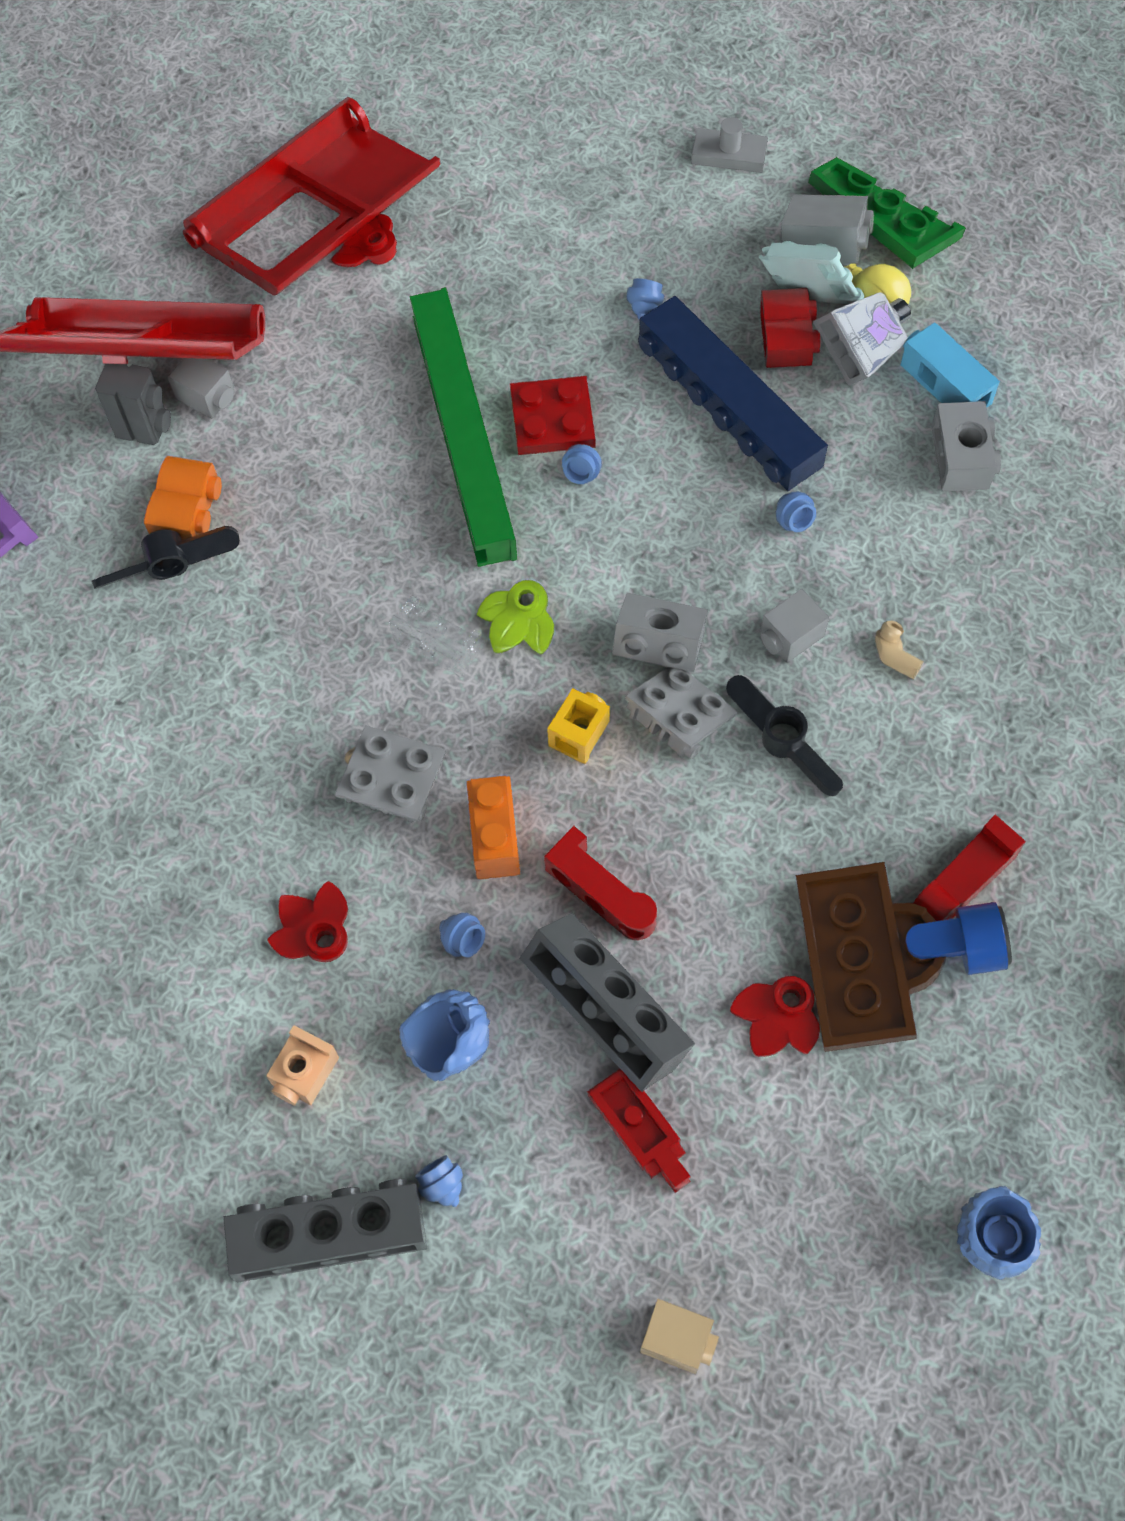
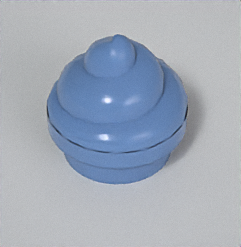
[626,278,664,319]
[562,444,602,484]
[776,491,816,532]
[439,913,485,957]
[415,1155,463,1207]

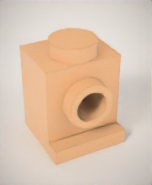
[266,1025,339,1105]

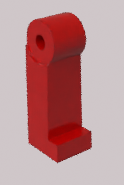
[913,814,1026,921]
[544,826,657,941]

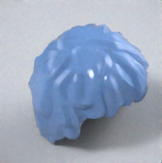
[399,989,490,1082]
[957,1186,1041,1280]

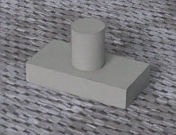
[691,117,768,173]

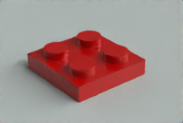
[510,376,596,455]

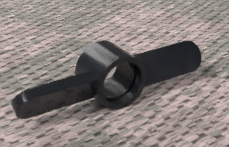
[92,526,240,589]
[726,675,843,796]

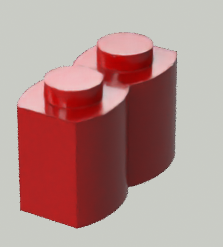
[760,288,820,368]

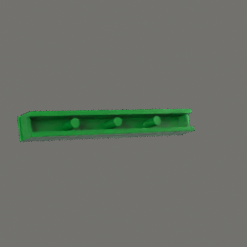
[410,287,517,567]

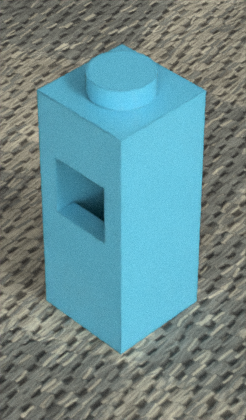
[900,322,1000,408]

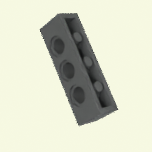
[519,913,695,1092]
[223,1179,427,1283]

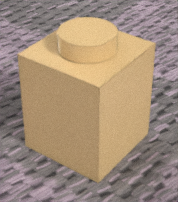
[640,1299,719,1374]

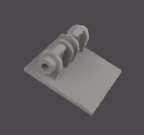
[625,667,738,759]
[335,725,446,823]

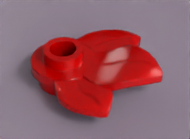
[331,213,397,267]
[267,881,349,962]
[730,976,820,1057]

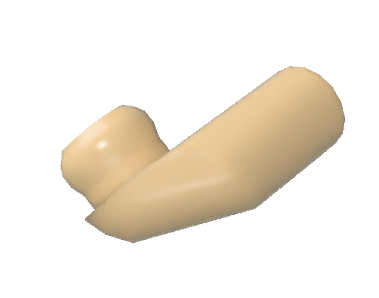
[875,621,924,680]

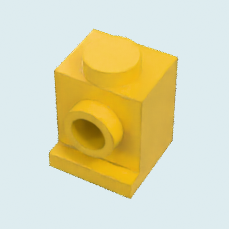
[547,688,610,764]

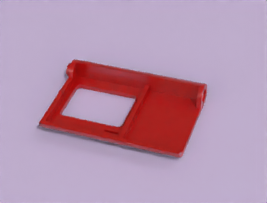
[183,97,441,296]
[0,297,265,364]

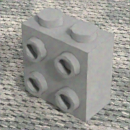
[781,194,874,267]

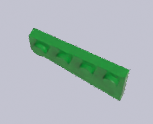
[808,157,966,269]

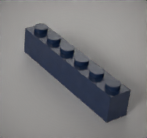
[638,295,828,491]

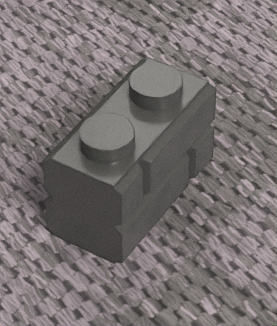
[95,364,171,445]

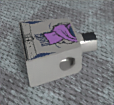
[813,292,911,385]

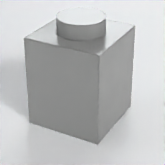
[168,358,235,419]
[760,589,829,663]

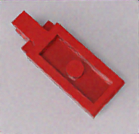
[587,1068,691,1193]

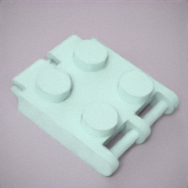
[759,241,864,304]

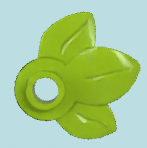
[477,580,554,654]

